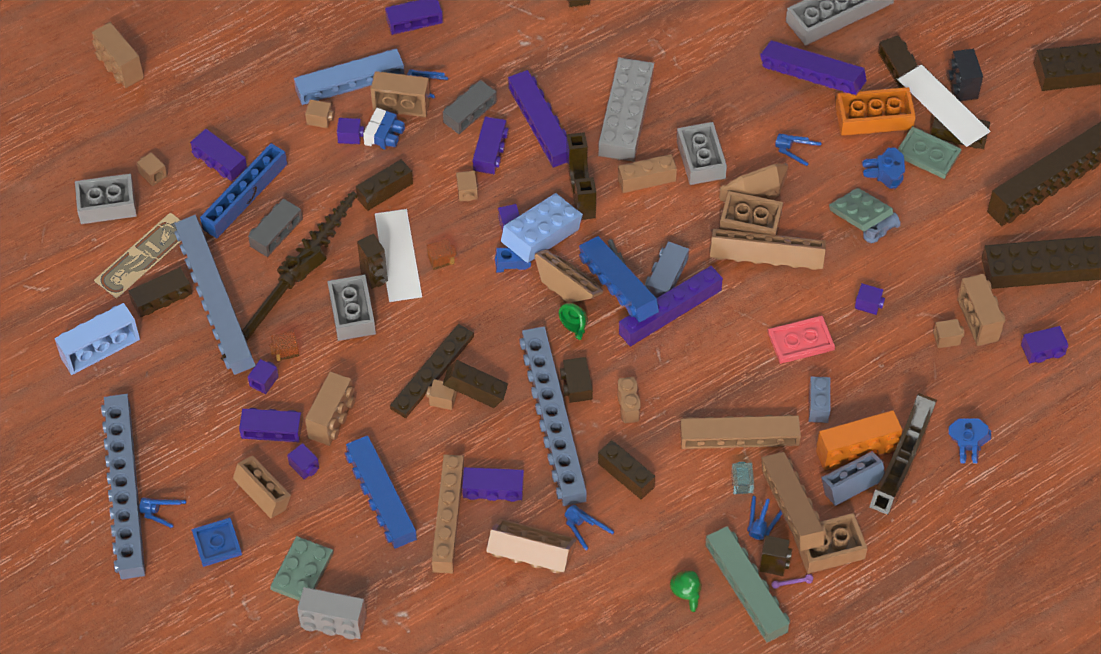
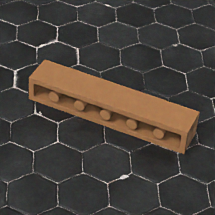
[710,229,826,270]
[680,414,801,449]
[761,452,826,551]
[432,455,464,574]

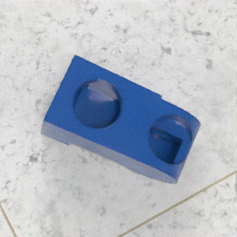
[495,248,531,273]

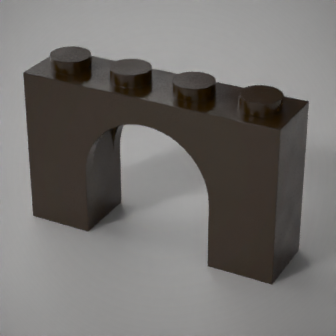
[566,132,596,220]

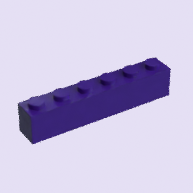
[760,40,867,95]
[508,70,567,168]
[619,266,723,347]

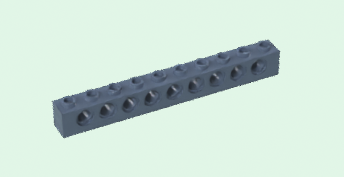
[519,326,587,506]
[101,394,145,580]

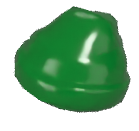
[558,303,588,340]
[670,570,702,612]

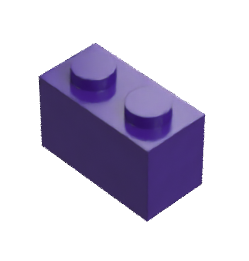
[1021,326,1068,364]

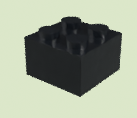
[947,48,983,101]

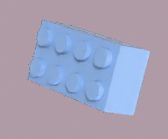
[501,193,583,263]
[55,303,140,375]

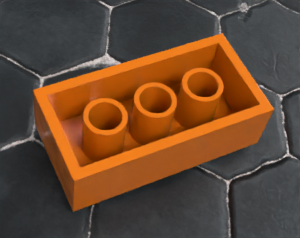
[835,87,916,136]
[816,410,902,471]

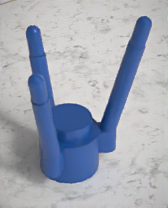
[407,69,448,98]
[775,133,822,166]
[747,496,782,540]
[139,497,186,528]
[565,505,614,550]

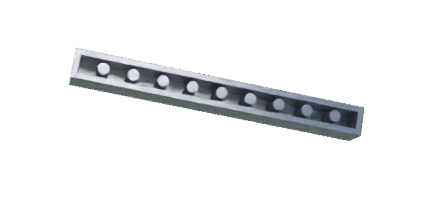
[174,215,256,375]

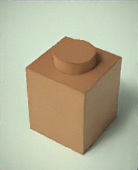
[305,100,334,128]
[137,153,167,186]
[456,171,478,201]
[933,319,964,348]
[426,379,457,410]

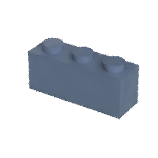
[645,241,689,298]
[822,451,885,506]

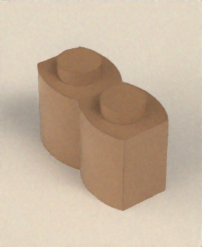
[617,377,640,423]

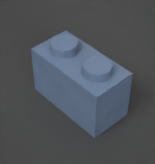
[809,376,830,423]

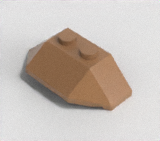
[719,163,788,202]
[534,249,603,303]

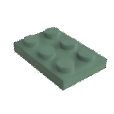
[898,126,962,179]
[829,188,893,231]
[270,536,334,601]

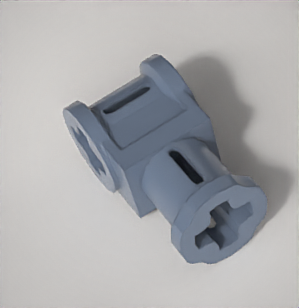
[863,212,901,243]

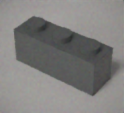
[443,80,497,134]
[248,198,303,257]

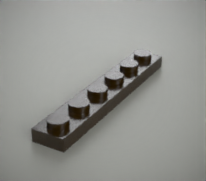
[390,324,474,418]

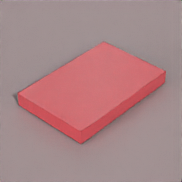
[768,316,835,364]

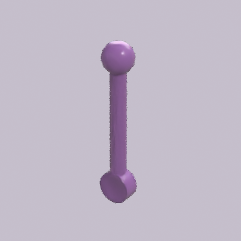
[772,574,813,589]

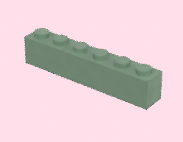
[705,526,790,643]

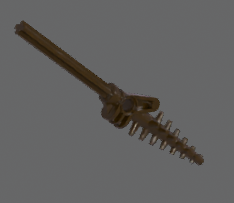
[221,191,358,361]

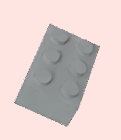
[677,122,727,185]
[75,174,137,224]
[328,275,376,341]
[297,587,367,639]

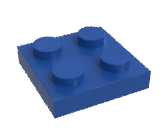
[192,518,242,567]

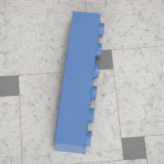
[294,49,404,105]

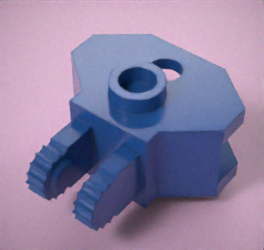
[862,148,905,189]
[948,418,992,463]

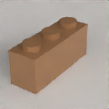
[618,154,677,193]
[233,455,291,518]

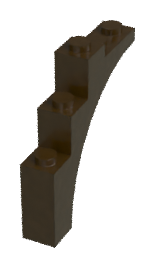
[870,393,937,515]

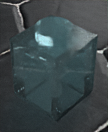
[731,462,754,494]

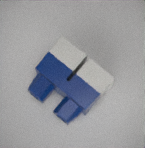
[363,108,405,150]

